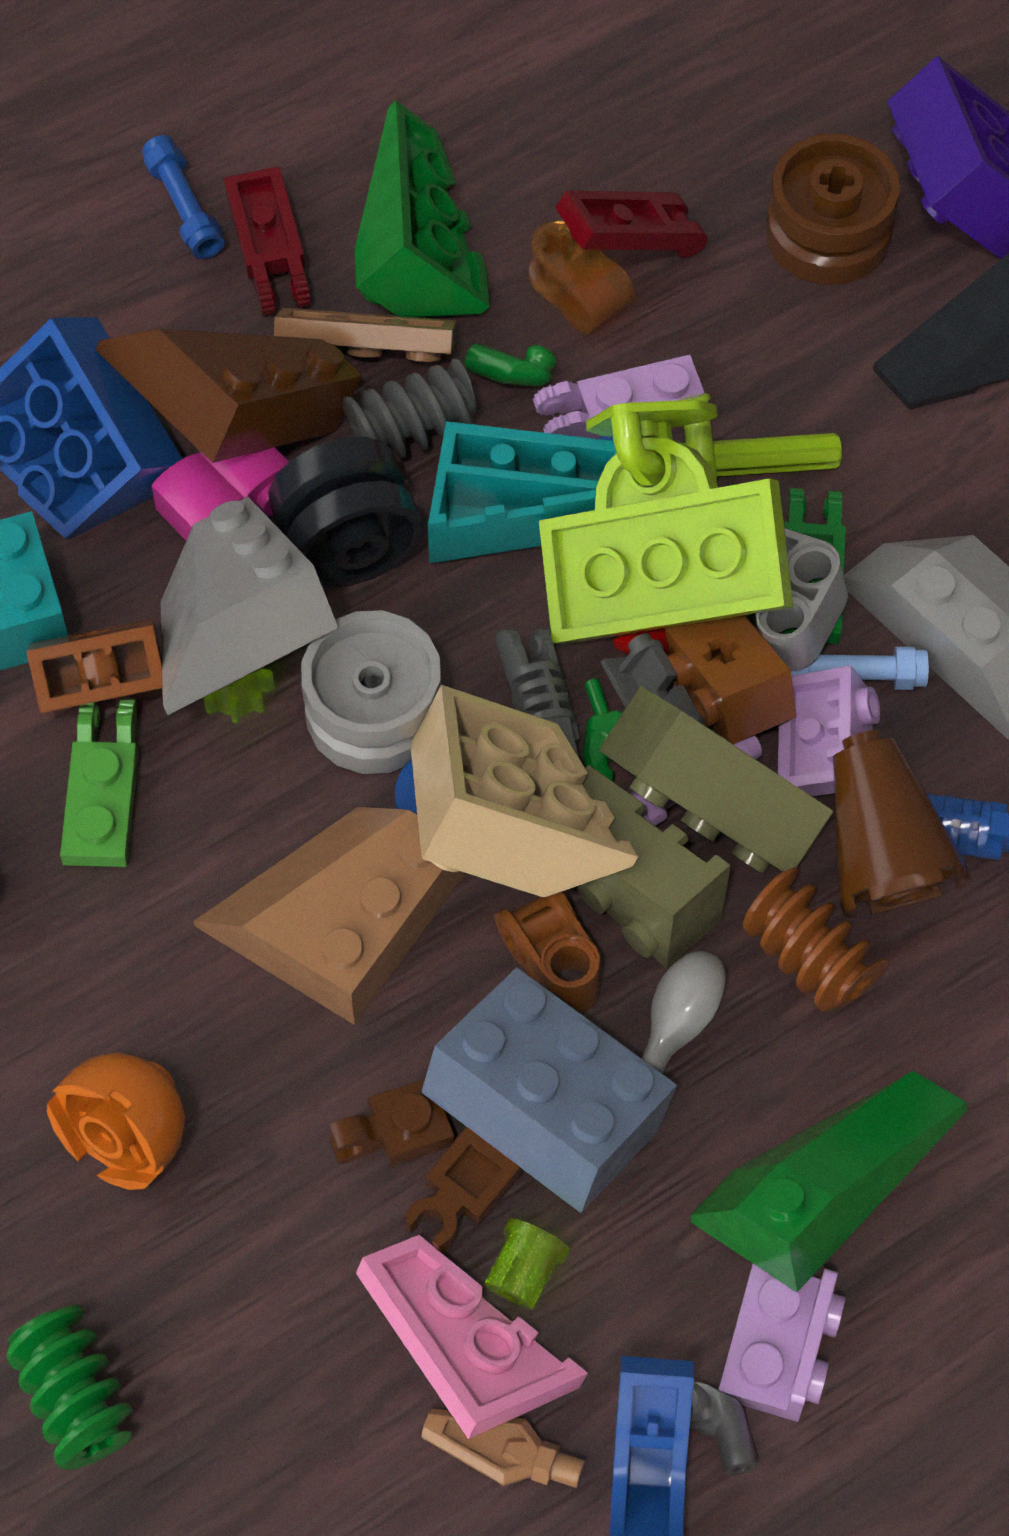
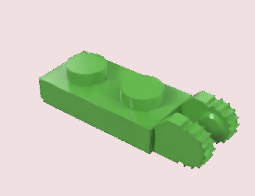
[60,699,139,867]

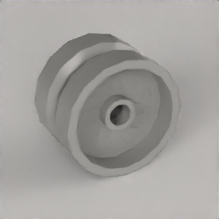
[301,610,441,774]

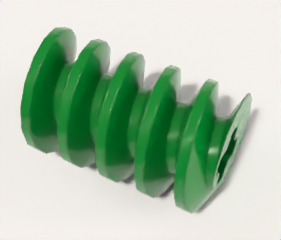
[6,1304,133,1470]

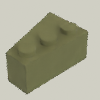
[599,686,833,874]
[576,765,731,969]

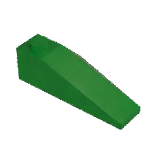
[354,100,490,317]
[690,1071,967,1292]

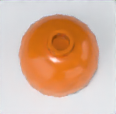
[47,1052,186,1190]

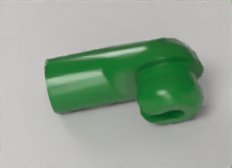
[465,343,557,387]

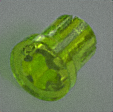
[484,1218,570,1310]

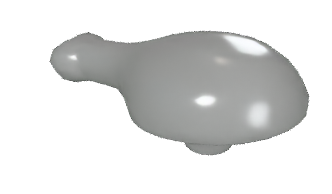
[641,951,726,1073]

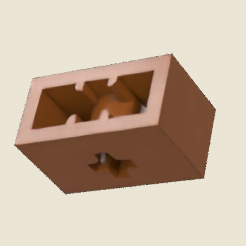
[665,615,797,744]
[26,618,163,713]

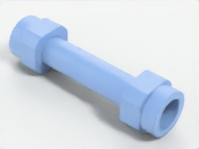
[791,647,929,690]

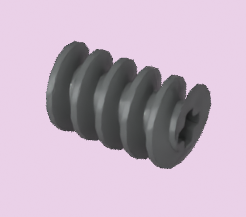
[343,358,476,459]

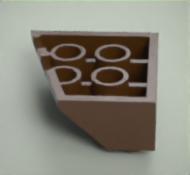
[96,329,362,463]

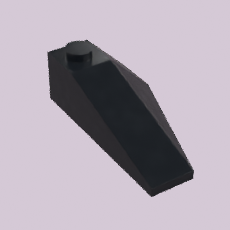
[873,253,1009,410]

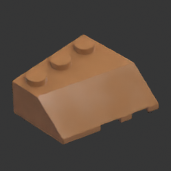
[193,807,464,1025]

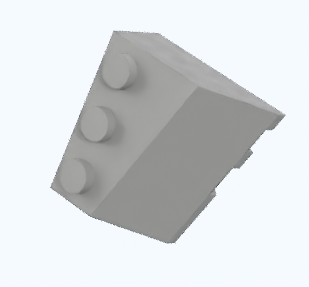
[160,497,338,715]

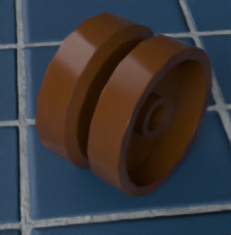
[766,133,901,285]

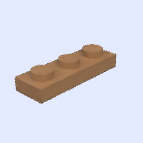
[274,308,457,362]

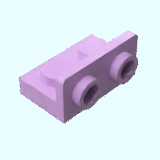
[778,665,880,796]
[719,1264,846,1422]

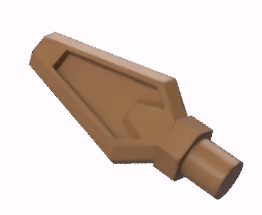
[421,1408,586,1488]

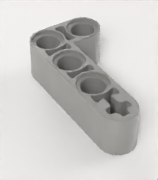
[756,528,848,671]

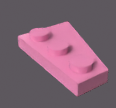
[356,1235,588,1439]

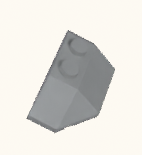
[844,535,1009,740]

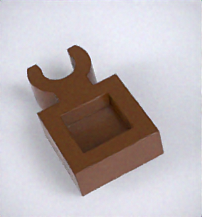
[404,1127,521,1253]

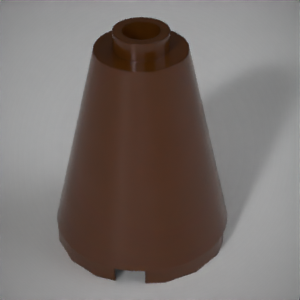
[833,730,972,918]

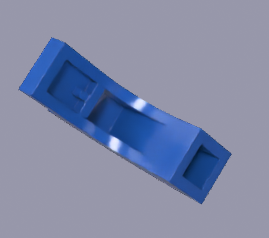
[608,1356,694,1536]

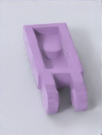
[533,355,705,439]

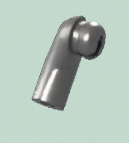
[690,1382,759,1475]

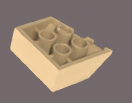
[410,685,638,897]

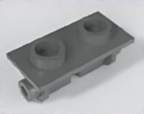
[600,633,705,725]

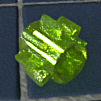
[204,666,275,723]

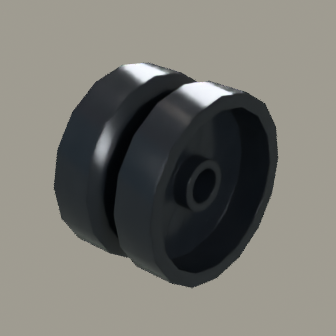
[268,436,423,588]

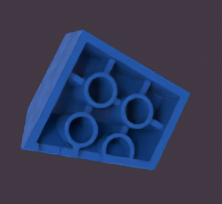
[0,317,182,539]

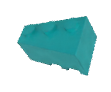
[428,421,616,563]

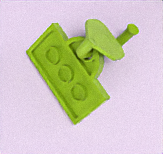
[539,393,793,645]

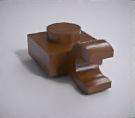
[329,1079,454,1167]

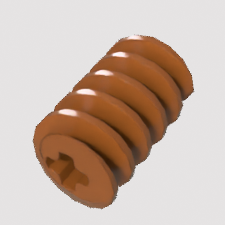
[743,867,889,1013]

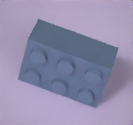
[421,967,677,1213]

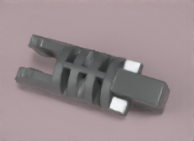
[495,629,580,756]

